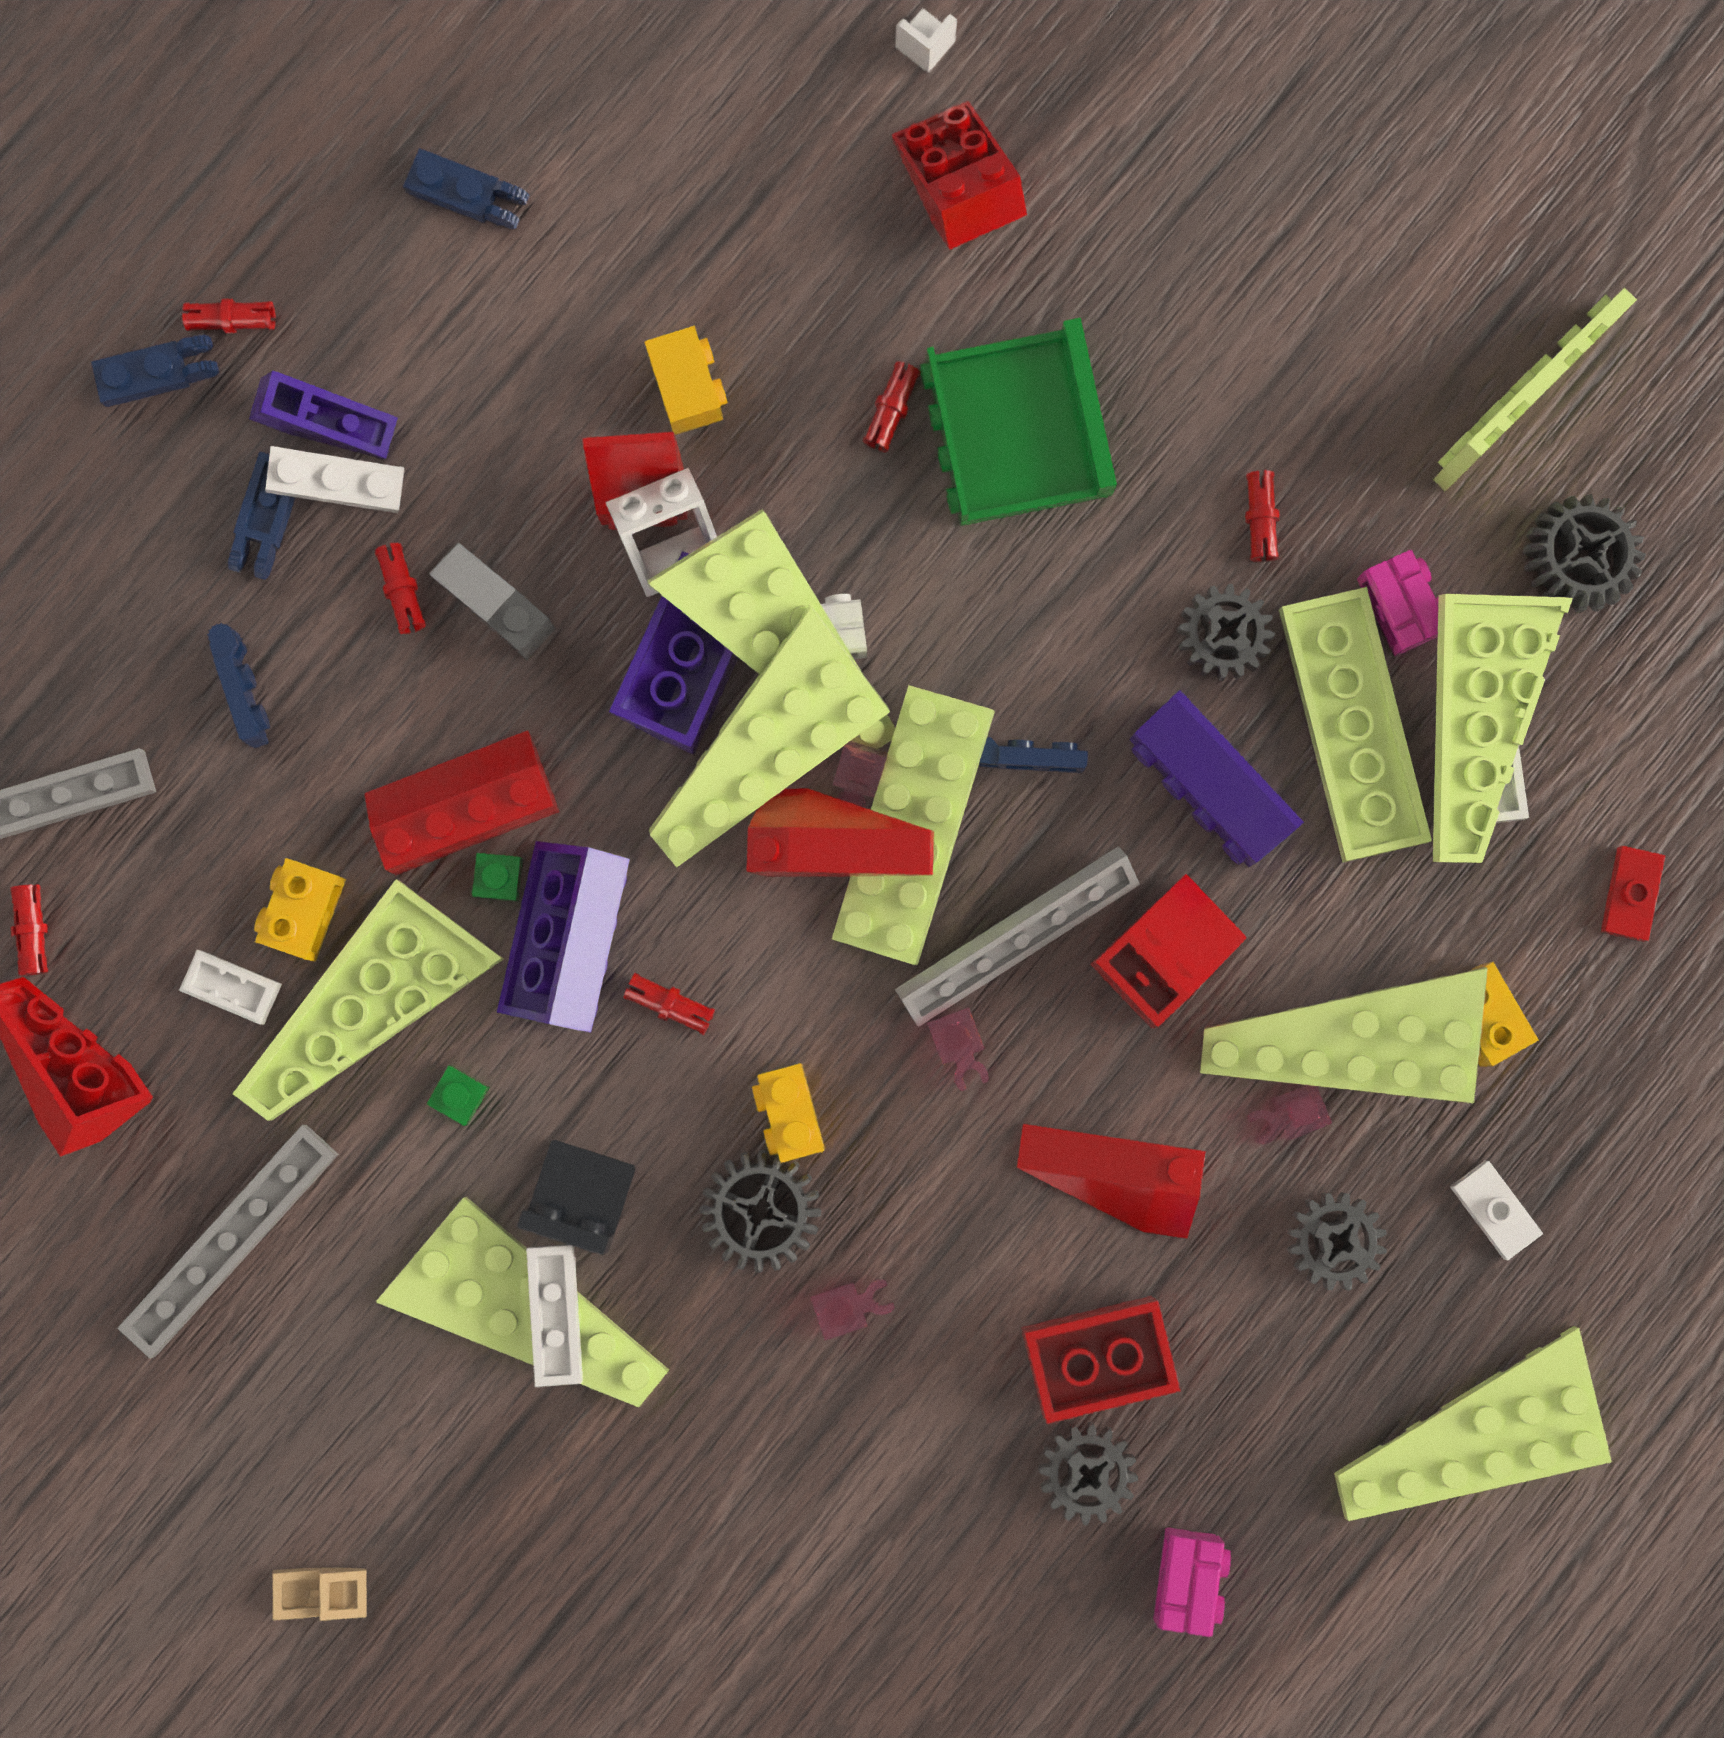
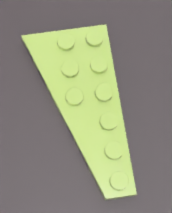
[1433,288,1637,491]
[647,509,895,758]
[1433,594,1573,863]
[649,604,890,867]
[233,879,504,1121]
[1200,967,1488,1103]
[376,1197,669,1407]
[1334,1326,1612,1521]

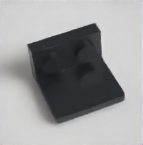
[517,1140,636,1255]

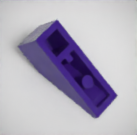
[249,370,398,459]

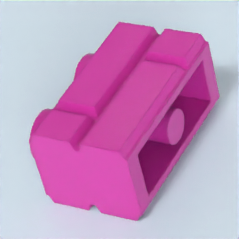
[1357,550,1439,656]
[1153,1527,1231,1637]

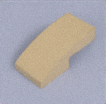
[273,1568,367,1621]

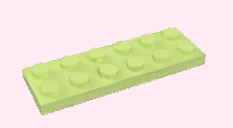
[1279,587,1432,863]
[832,685,995,965]

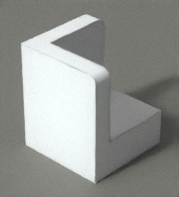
[896,8,957,73]

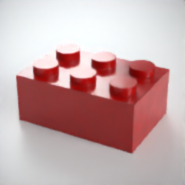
[1021,1296,1181,1424]

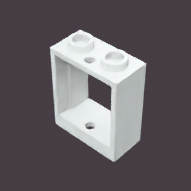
[606,468,717,597]

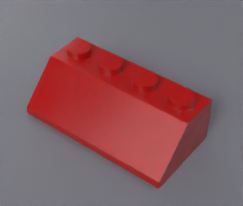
[364,730,560,875]

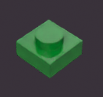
[472,853,523,902]
[427,1065,490,1126]

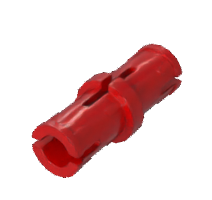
[182,298,276,334]
[862,361,921,452]
[1245,470,1280,562]
[374,543,426,634]
[10,884,48,976]
[623,972,715,1035]

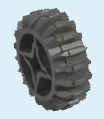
[1522,494,1646,613]
[700,1150,821,1273]

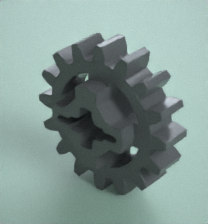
[1177,584,1275,681]
[1286,1192,1387,1291]
[1038,1422,1138,1525]

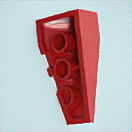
[746,788,934,877]
[0,977,153,1157]
[1016,1124,1206,1239]

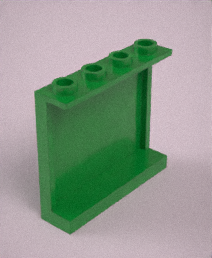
[920,317,1117,526]

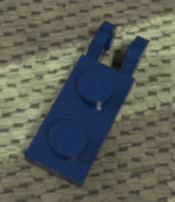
[403,148,529,230]
[91,335,219,407]
[228,451,296,580]
[207,623,270,748]
[979,737,1088,773]

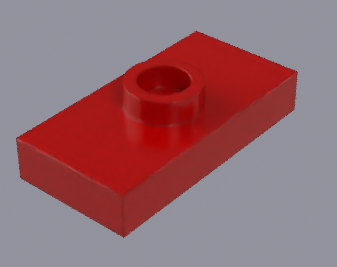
[1600,846,1666,942]

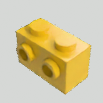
[644,326,728,435]
[254,858,346,962]
[1468,962,1539,1067]
[752,1063,825,1163]

